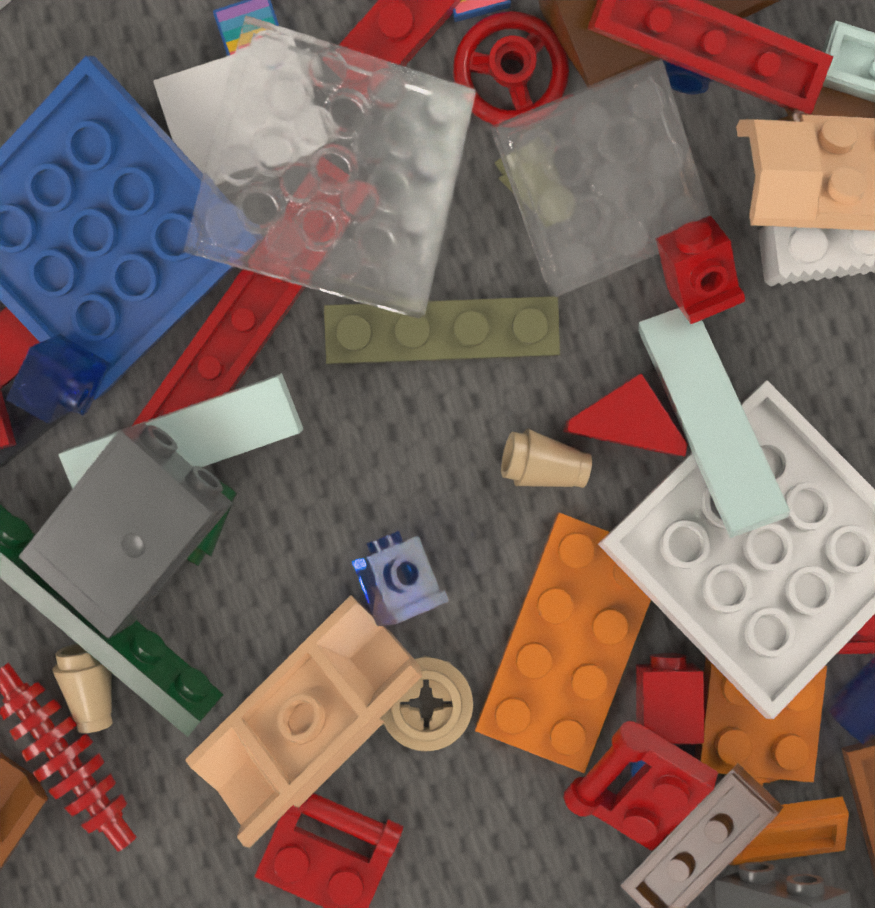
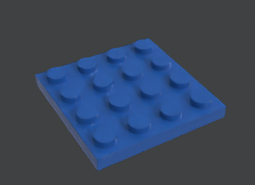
[0,56,263,400]

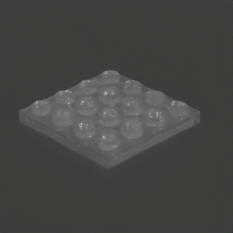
[183,15,476,319]

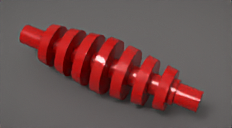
[0,662,137,852]

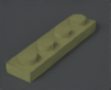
[324,296,560,365]

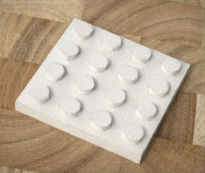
[598,380,875,719]

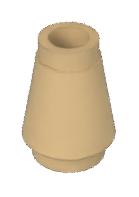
[501,429,592,488]
[52,643,113,733]

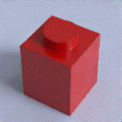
[636,653,704,744]

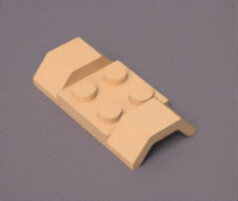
[736,115,875,231]
[185,595,422,848]

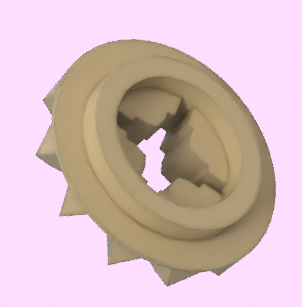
[381,656,473,751]

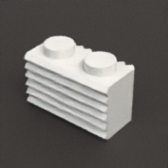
[758,226,875,287]

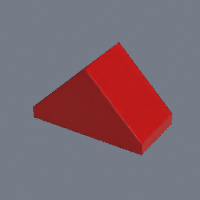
[563,373,688,456]

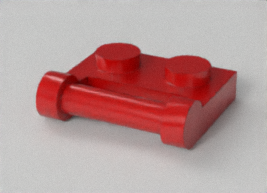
[563,721,718,851]
[254,793,404,908]

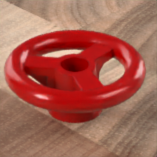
[453,11,569,128]

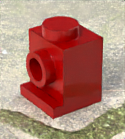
[656,215,746,324]

